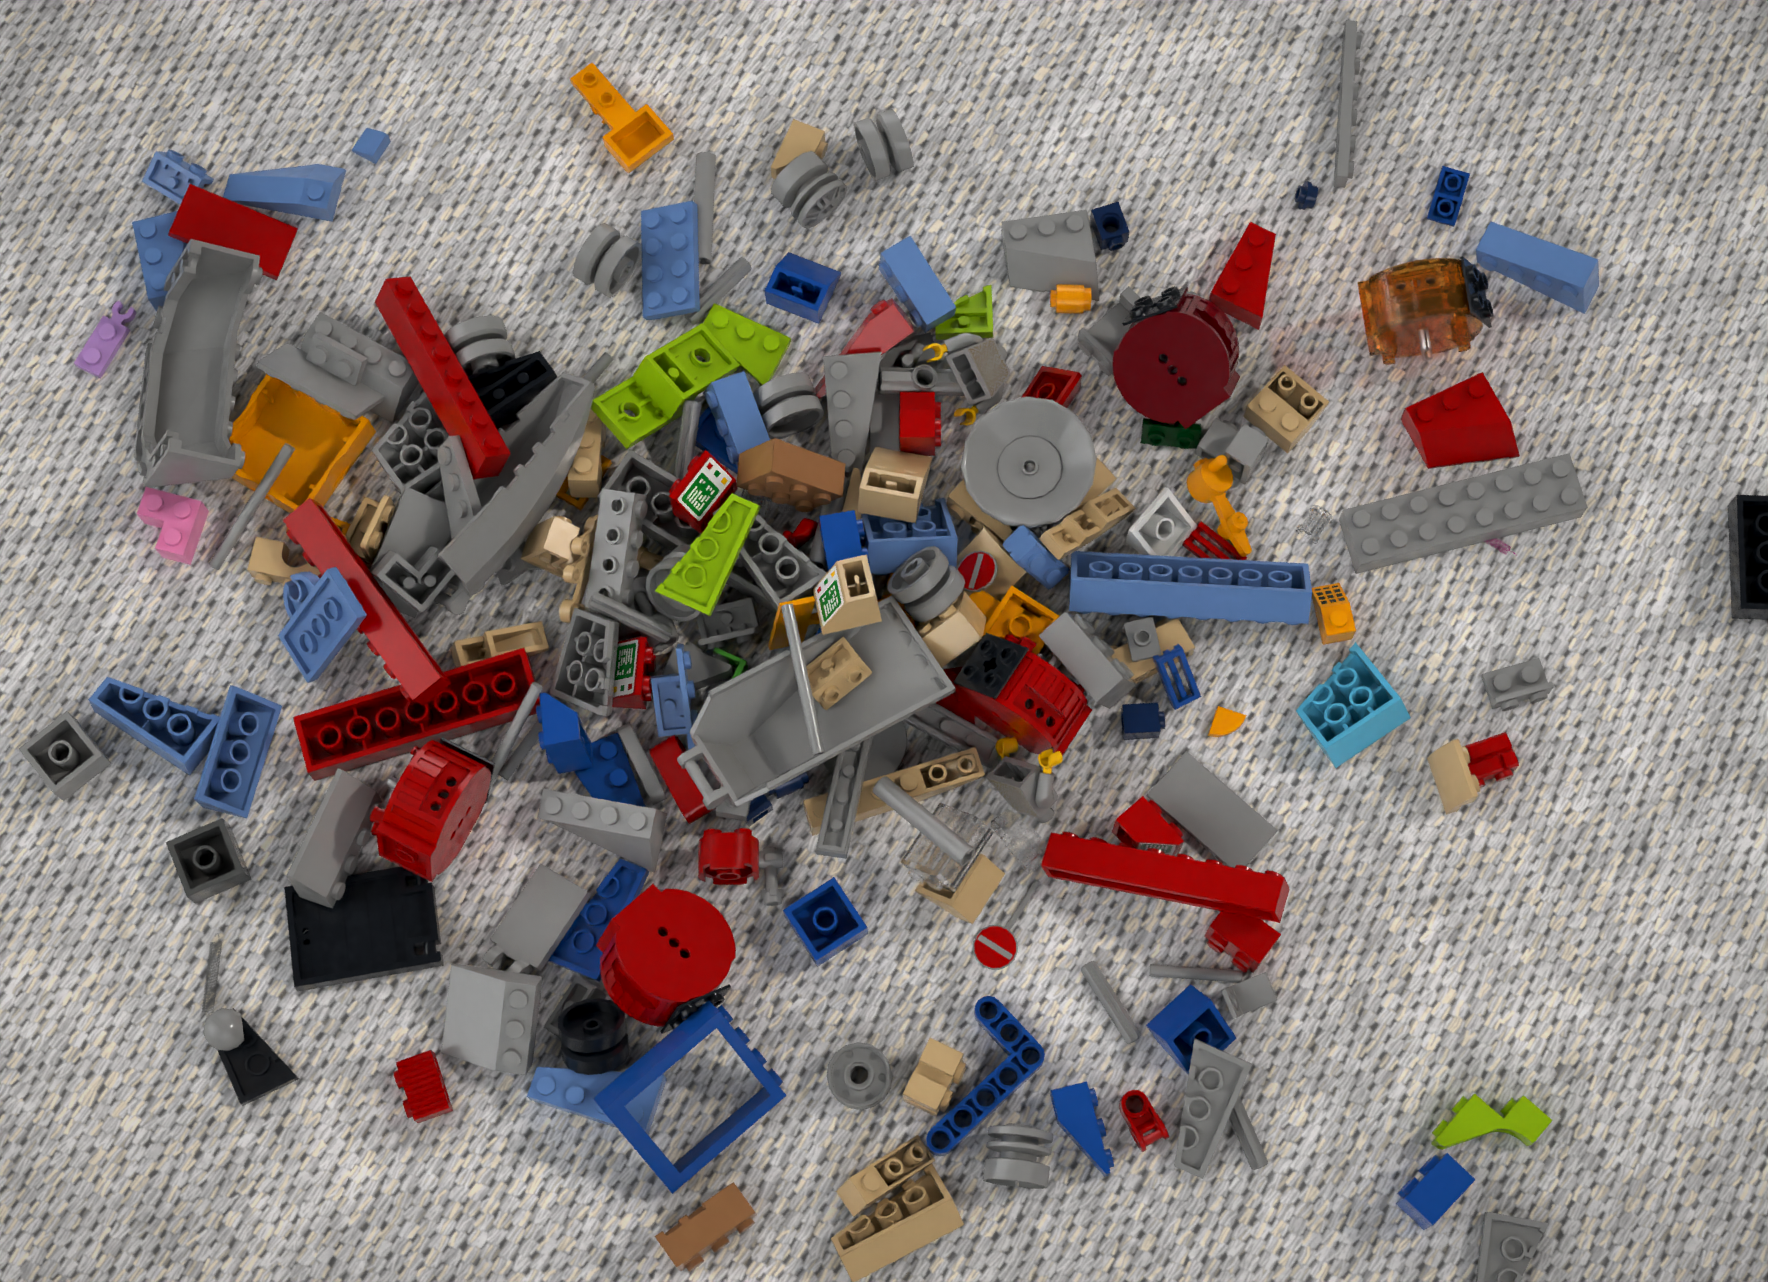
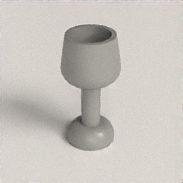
[633,577,679,652]

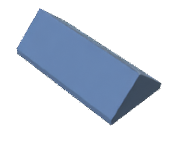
[194,685,282,818]

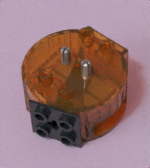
[1357,256,1493,365]

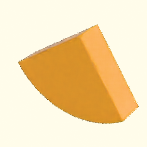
[1208,706,1246,737]

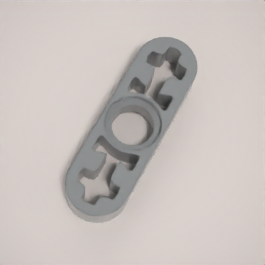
[616,722,667,805]

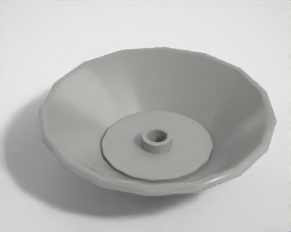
[961,396,1097,529]

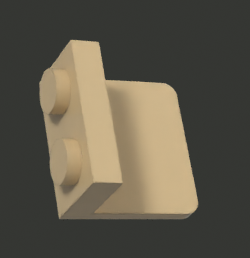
[345,495,396,564]

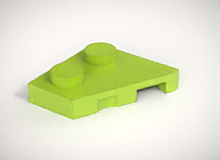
[935,285,993,340]

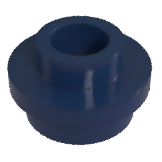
[1295,181,1318,210]

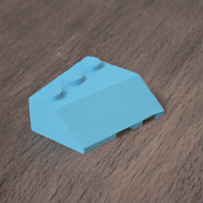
[1296,642,1411,768]

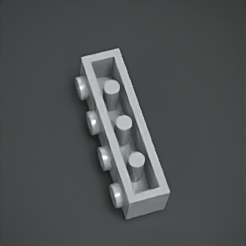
[585,489,647,607]

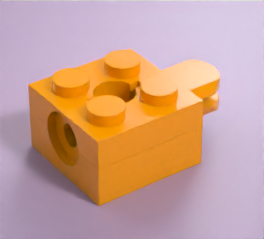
[969,585,1059,655]

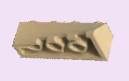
[831,1163,964,1282]

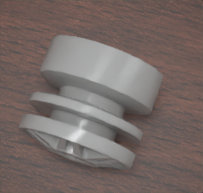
[771,151,847,229]
[983,1123,1053,1189]

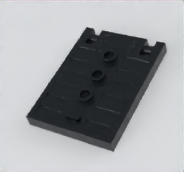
[284,866,444,992]

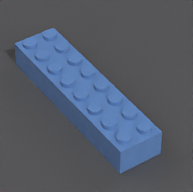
[1069,551,1312,625]

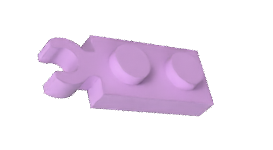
[74,301,136,379]

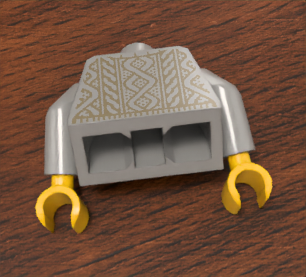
[922,333,1010,426]
[986,737,1063,823]

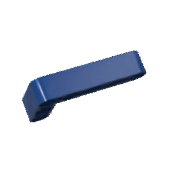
[926,996,1045,1157]

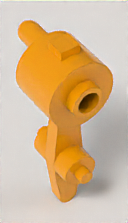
[1186,455,1252,557]

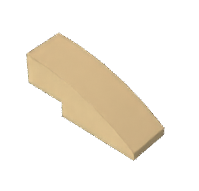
[450,621,549,668]

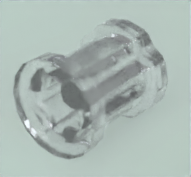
[1296,505,1334,544]

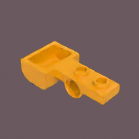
[570,62,674,173]

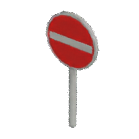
[957,551,998,593]
[973,880,1040,970]

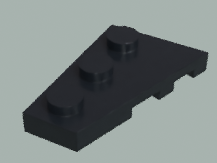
[217,1008,299,1106]

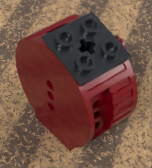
[1113,286,1240,429]

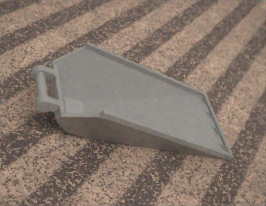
[677,595,956,810]

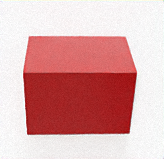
[1021,366,1082,408]

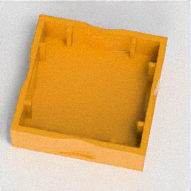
[229,374,376,514]

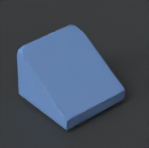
[352,128,391,164]

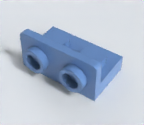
[142,149,214,205]

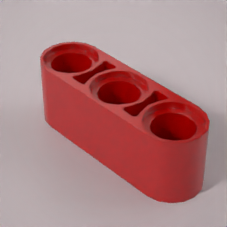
[649,735,716,824]

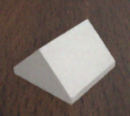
[1126,487,1197,556]

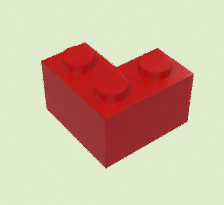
[900,392,941,456]

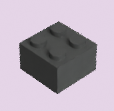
[166,818,251,904]

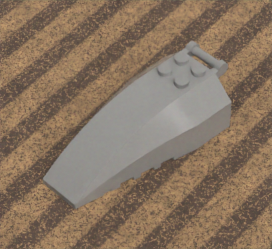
[426,372,595,615]

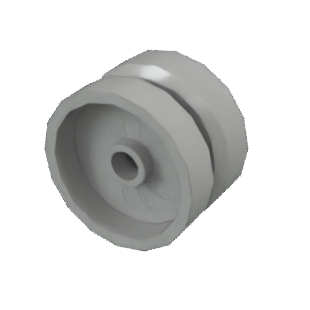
[854,109,914,181]
[573,223,642,298]
[444,315,515,376]
[753,372,824,439]
[646,545,701,622]
[887,546,965,623]

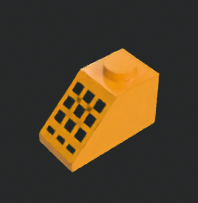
[1312,583,1356,645]

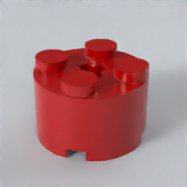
[698,828,759,885]

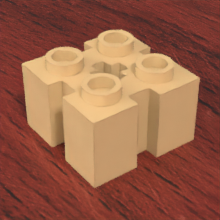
[903,1038,966,1117]

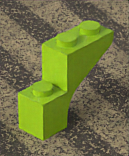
[1431,1094,1553,1150]

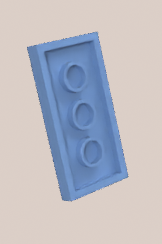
[641,201,700,320]

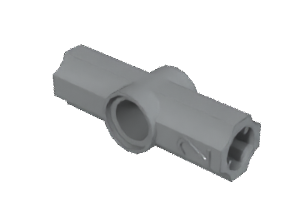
[877,364,965,396]

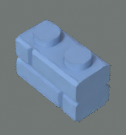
[1003,525,1070,590]

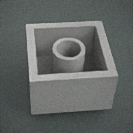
[19,711,112,801]

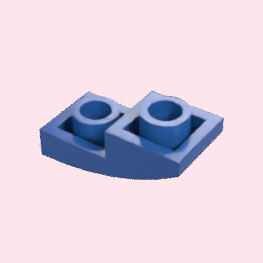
[1427,166,1470,227]

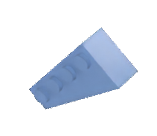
[1476,221,1599,314]
[88,677,220,776]

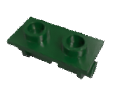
[1140,418,1202,449]

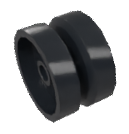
[558,998,630,1075]

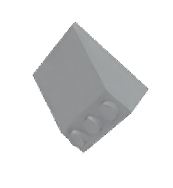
[441,963,543,1075]

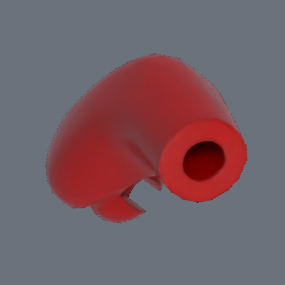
[782,518,818,549]

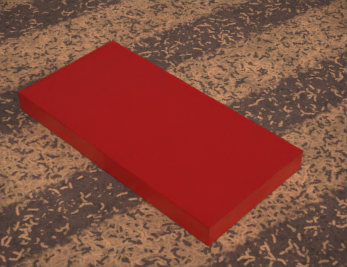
[168,184,298,280]

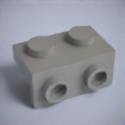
[696,597,762,650]

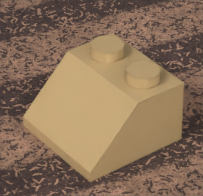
[915,850,1005,924]

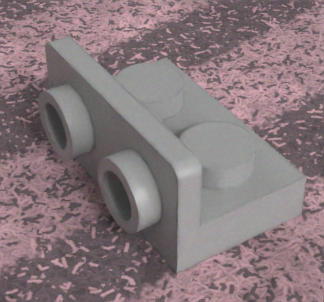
[1481,658,1554,711]

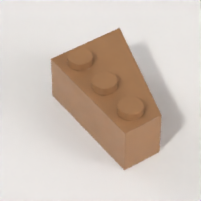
[655,1182,757,1272]

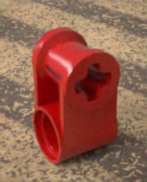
[1119,1090,1169,1152]

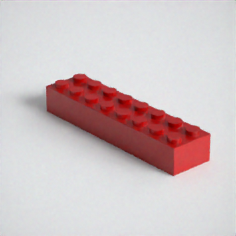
[293,648,540,781]

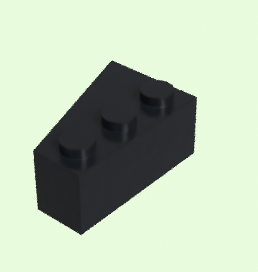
[467,351,557,429]

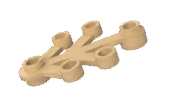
[559,514,598,623]

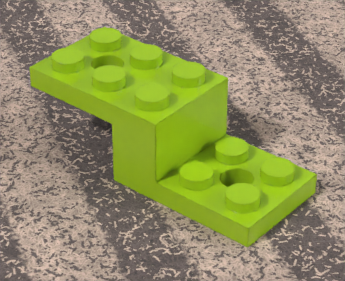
[591,323,740,449]

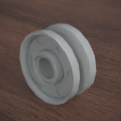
[827,1042,893,1110]

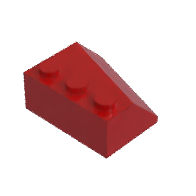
[1400,372,1520,469]

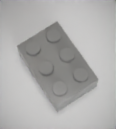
[1039,611,1136,709]

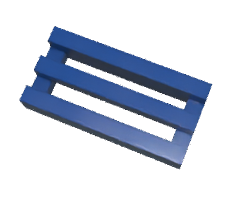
[1152,644,1201,710]

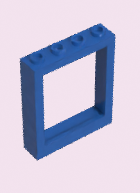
[593,1000,787,1194]

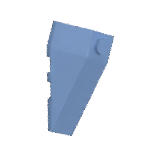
[223,164,346,222]

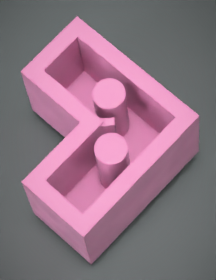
[137,487,209,565]

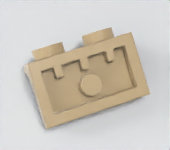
[806,636,872,710]

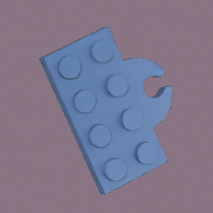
[278,567,367,683]

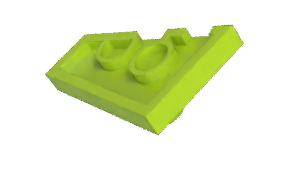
[703,303,791,386]

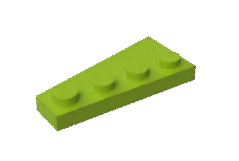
[655,494,761,617]

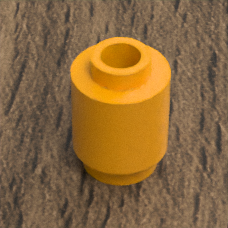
[1050,284,1091,314]

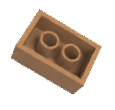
[736,438,845,512]

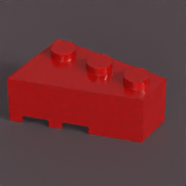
[1209,222,1276,330]

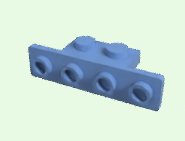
[651,644,698,763]

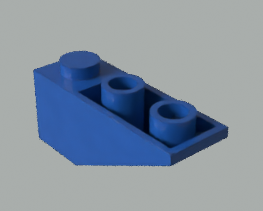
[1050,1082,1114,1177]

